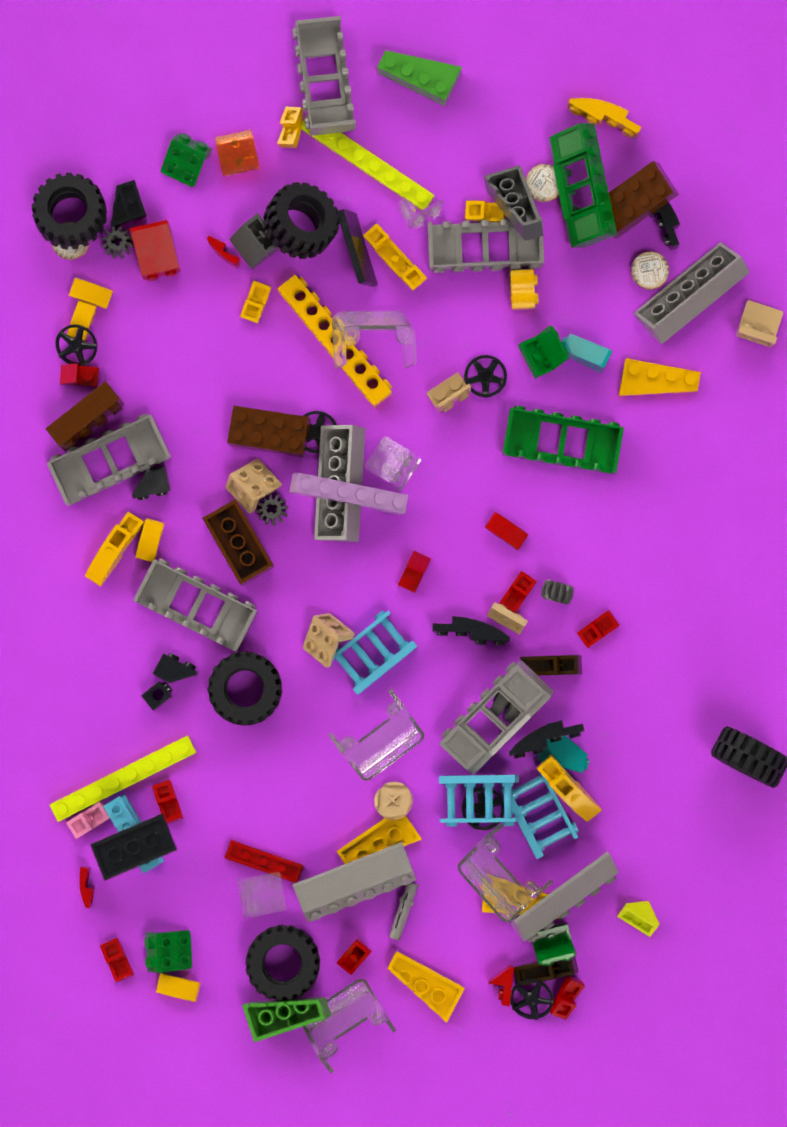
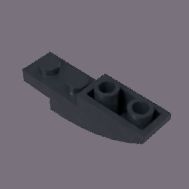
[650,202,680,251]
[433,616,510,645]
[509,720,584,759]

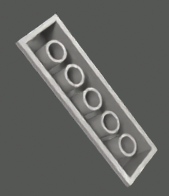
[633,242,750,344]
[314,425,365,542]
[293,842,417,922]
[510,851,619,942]

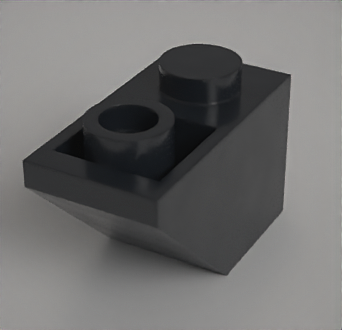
[132,465,171,500]
[152,652,199,683]

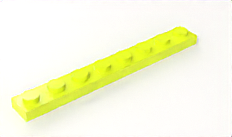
[301,116,435,212]
[50,735,197,822]

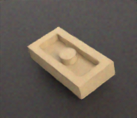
[487,602,528,635]

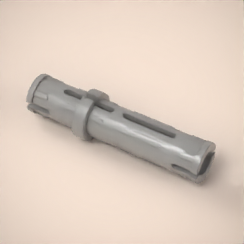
[388,882,419,940]

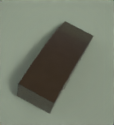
[520,655,582,676]
[514,956,579,986]

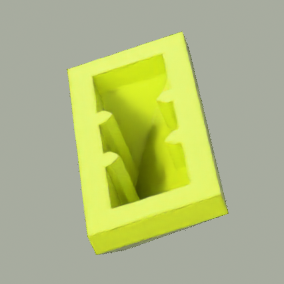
[617,901,659,937]

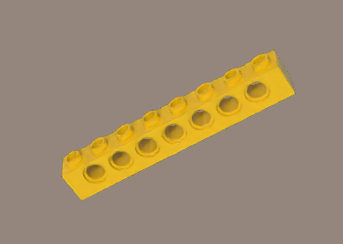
[278,275,392,408]

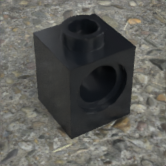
[141,681,173,711]

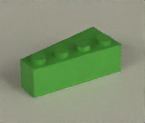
[377,50,462,106]
[242,997,332,1042]

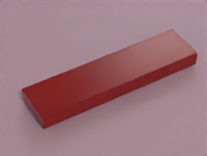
[225,840,304,883]

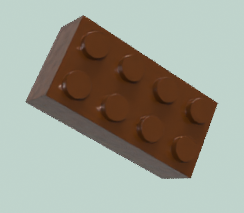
[593,161,679,238]
[45,381,124,451]
[227,405,311,458]
[202,499,275,586]

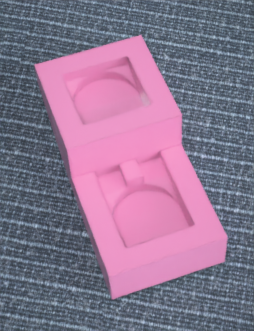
[66,801,110,839]

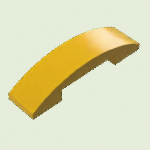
[363,223,427,291]

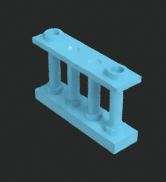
[332,610,418,695]
[500,771,579,859]
[439,775,520,827]
[103,795,165,874]

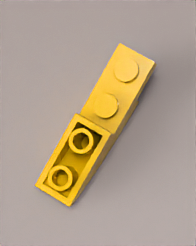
[567,98,641,138]
[85,512,144,587]
[537,754,602,822]

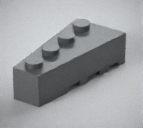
[484,165,543,241]

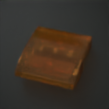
[215,129,260,177]

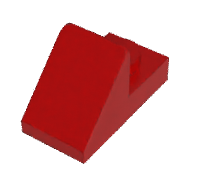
[60,364,100,387]
[398,551,431,593]
[337,939,372,975]
[488,965,514,1006]

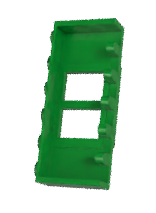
[549,123,617,248]
[502,406,624,475]

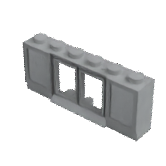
[292,16,356,136]
[428,217,544,273]
[47,414,172,506]
[133,558,258,653]
[439,659,554,775]

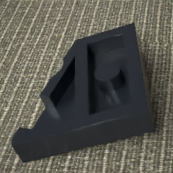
[111,180,147,227]

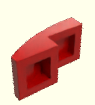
[207,236,241,269]
[484,512,529,550]
[499,571,537,613]
[577,610,620,648]
[152,780,184,824]
[79,866,95,908]
[100,938,134,983]
[550,976,585,1020]

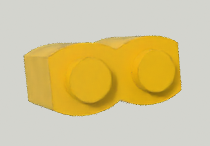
[510,269,539,310]

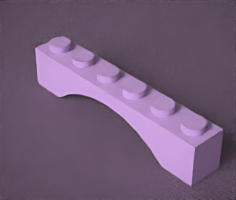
[289,473,408,515]

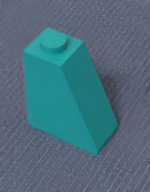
[562,333,613,374]
[537,723,590,773]

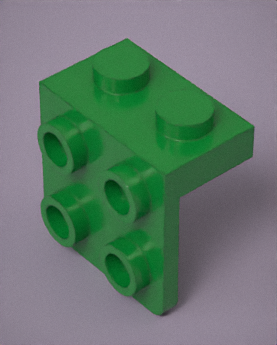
[161,133,213,187]
[517,325,569,379]
[532,922,577,966]
[144,930,192,973]

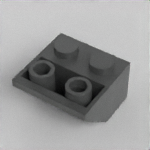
[229,213,280,270]

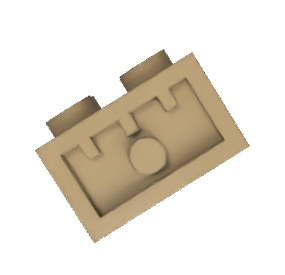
[736,300,783,348]
[426,372,471,413]
[225,459,282,514]
[303,613,355,668]

